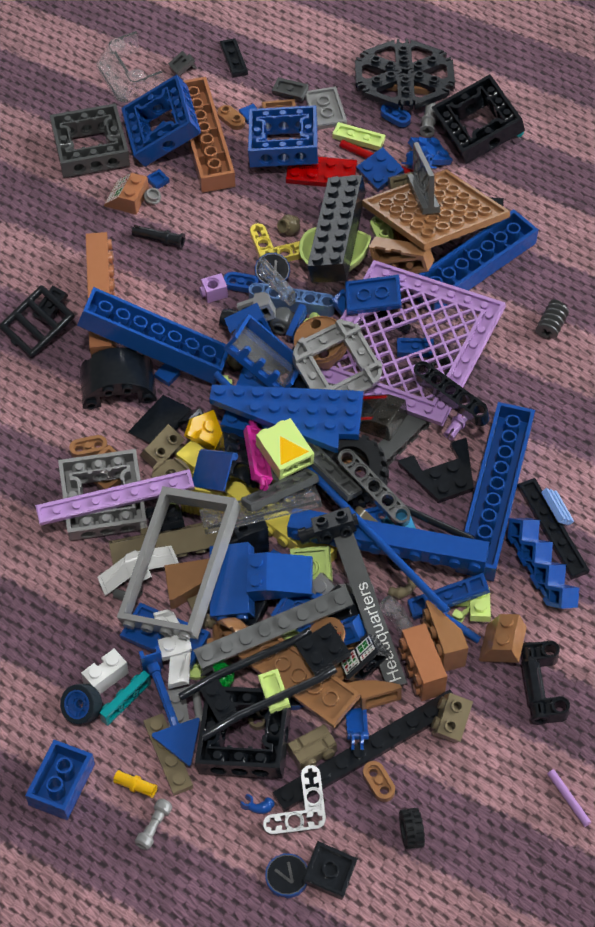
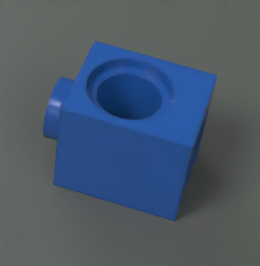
[340,614,367,645]

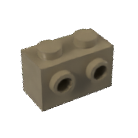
[140,424,185,468]
[431,693,473,743]

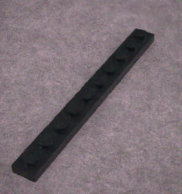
[273,689,453,812]

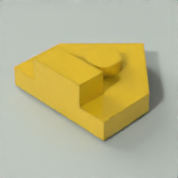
[184,410,222,450]

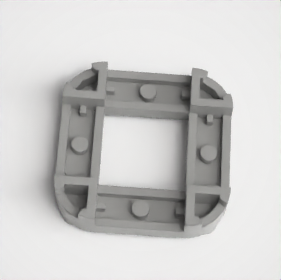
[292,319,382,392]

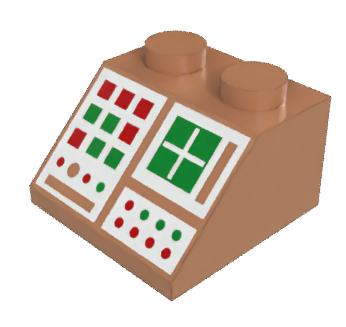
[104,173,149,215]

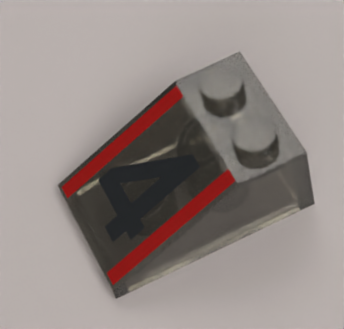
[360,394,407,441]

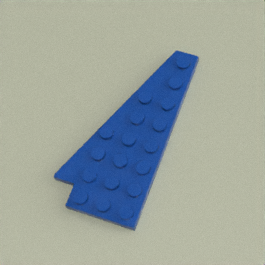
[209,384,364,453]

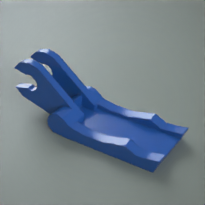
[346,708,369,750]

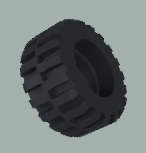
[316,434,389,510]

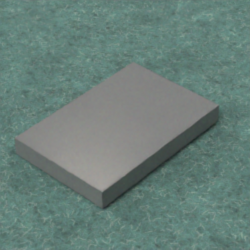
[305,86,347,130]

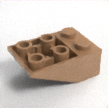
[421,600,468,671]

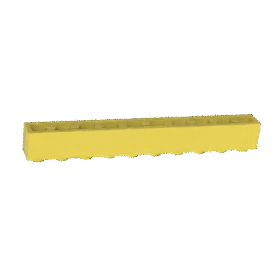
[176,440,337,563]

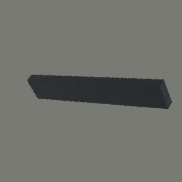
[517,478,590,580]

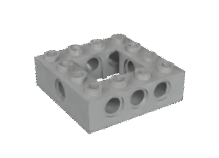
[58,449,147,541]

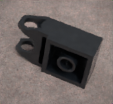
[215,432,257,488]

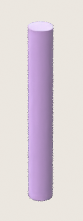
[547,769,591,827]

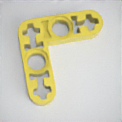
[250,223,302,262]

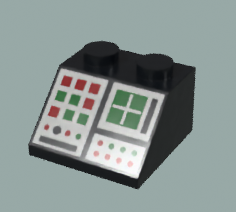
[340,634,391,681]

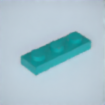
[100,670,151,726]

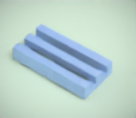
[542,488,574,525]

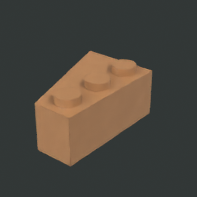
[369,236,434,273]

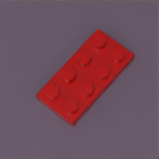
[286,157,357,187]

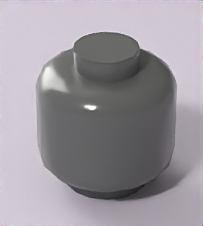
[269,307,294,334]

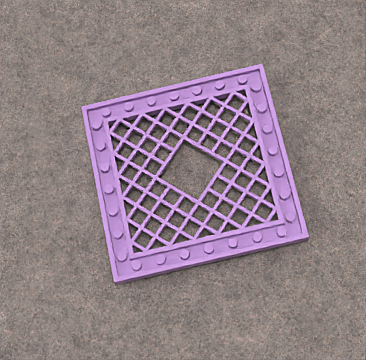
[320,260,506,426]

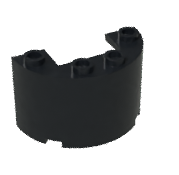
[80,347,157,410]

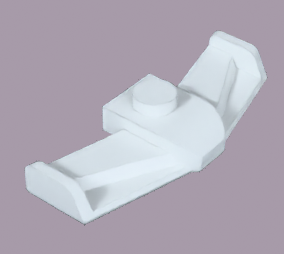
[98,546,179,596]
[153,609,192,689]

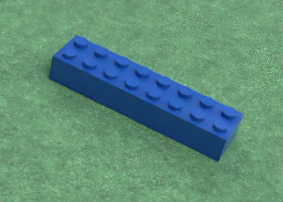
[410,209,539,311]
[77,287,228,385]

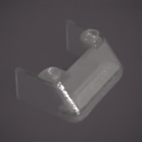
[96,31,164,105]

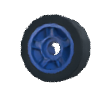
[60,684,102,724]

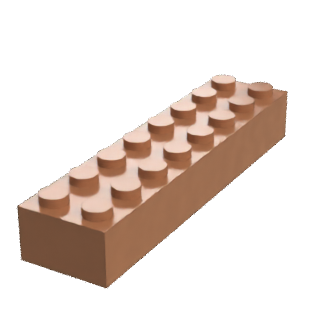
[183,77,235,193]
[86,232,118,358]

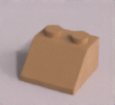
[479,614,527,663]

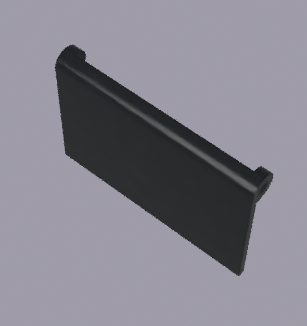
[128,395,192,444]

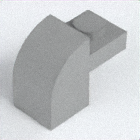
[237,292,276,321]

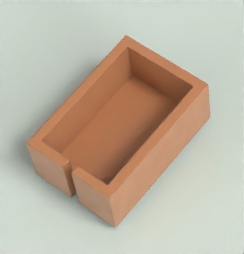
[398,623,447,702]

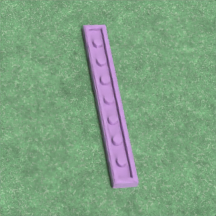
[35,469,195,526]

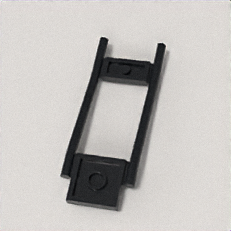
[178,622,351,741]

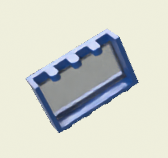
[223,314,299,388]

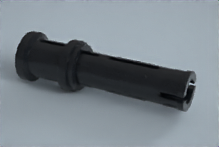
[132,225,185,249]

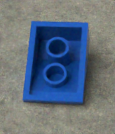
[246,552,313,601]

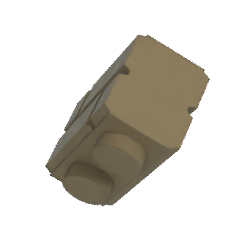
[287,724,337,771]

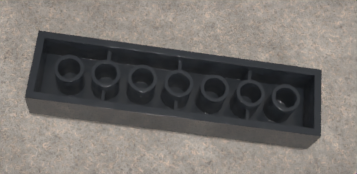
[307,175,366,283]

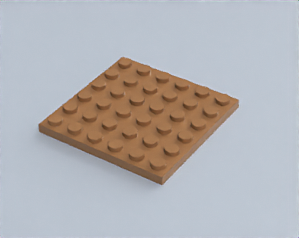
[362,169,510,251]

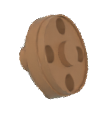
[294,316,347,370]

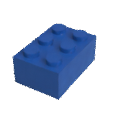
[25,740,95,821]

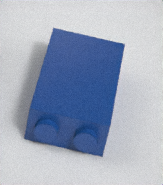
[210,542,255,622]

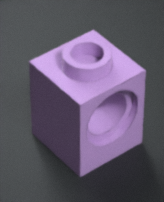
[199,273,228,303]

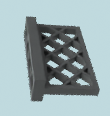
[407,142,440,215]

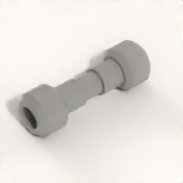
[135,798,173,850]

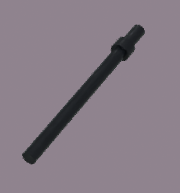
[382,498,474,539]

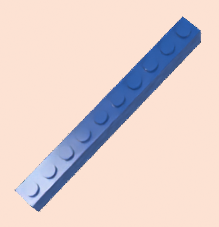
[287,507,489,573]

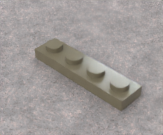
[143,713,193,796]

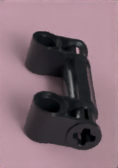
[521,640,570,725]

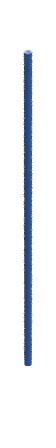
[213,371,450,614]

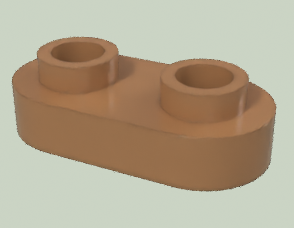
[217,105,245,130]
[69,435,108,458]
[363,761,395,802]

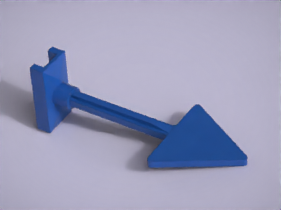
[139,645,200,767]

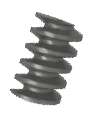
[535,299,569,338]

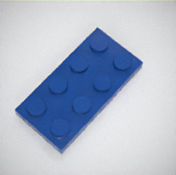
[120,603,211,669]

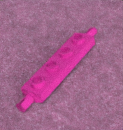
[243,420,273,491]

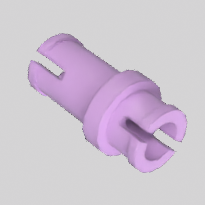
[443,413,468,441]

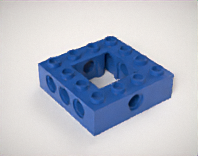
[121,74,201,166]
[248,105,318,168]

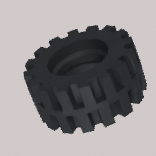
[399,808,425,849]

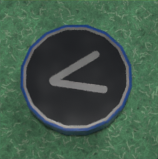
[255,253,290,286]
[265,854,307,898]

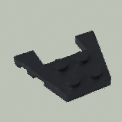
[398,438,474,503]

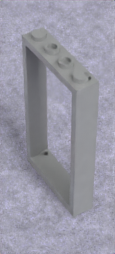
[117,486,241,640]

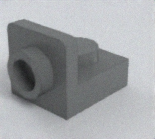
[168,51,197,76]

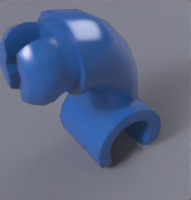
[240,794,275,814]

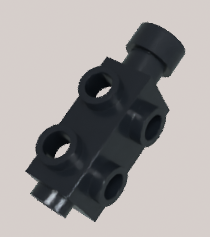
[297,507,359,545]

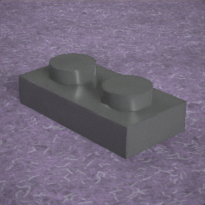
[272,77,309,101]

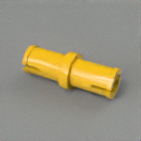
[113,770,158,798]

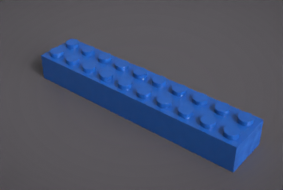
[455,402,535,581]

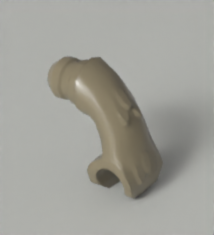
[388,575,420,600]

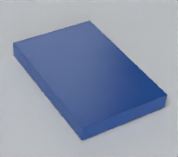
[345,275,402,315]

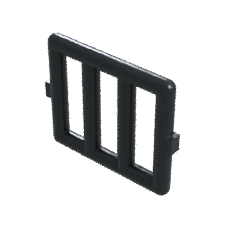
[0,285,75,358]

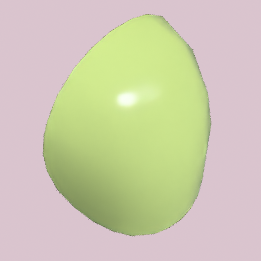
[299,227,371,272]

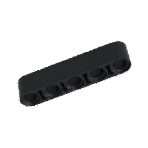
[414,361,489,426]

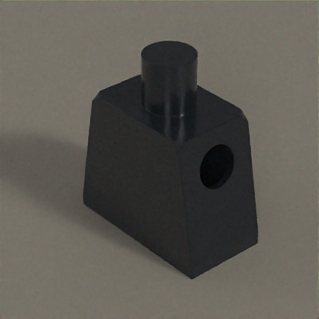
[229,514,269,554]

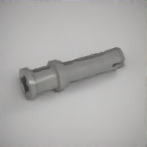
[420,102,436,137]

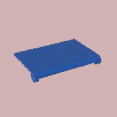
[192,449,238,492]

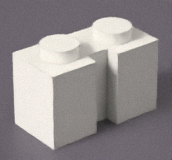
[81,648,129,694]

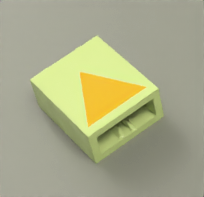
[256,418,314,480]

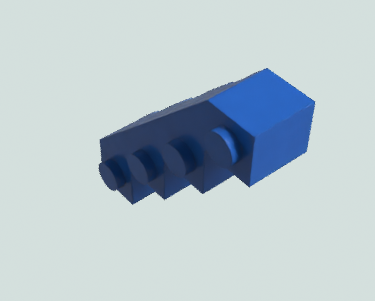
[508,518,579,609]

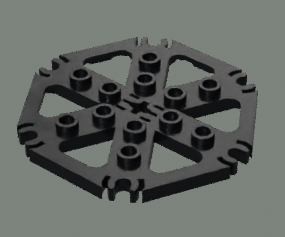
[355,39,455,110]

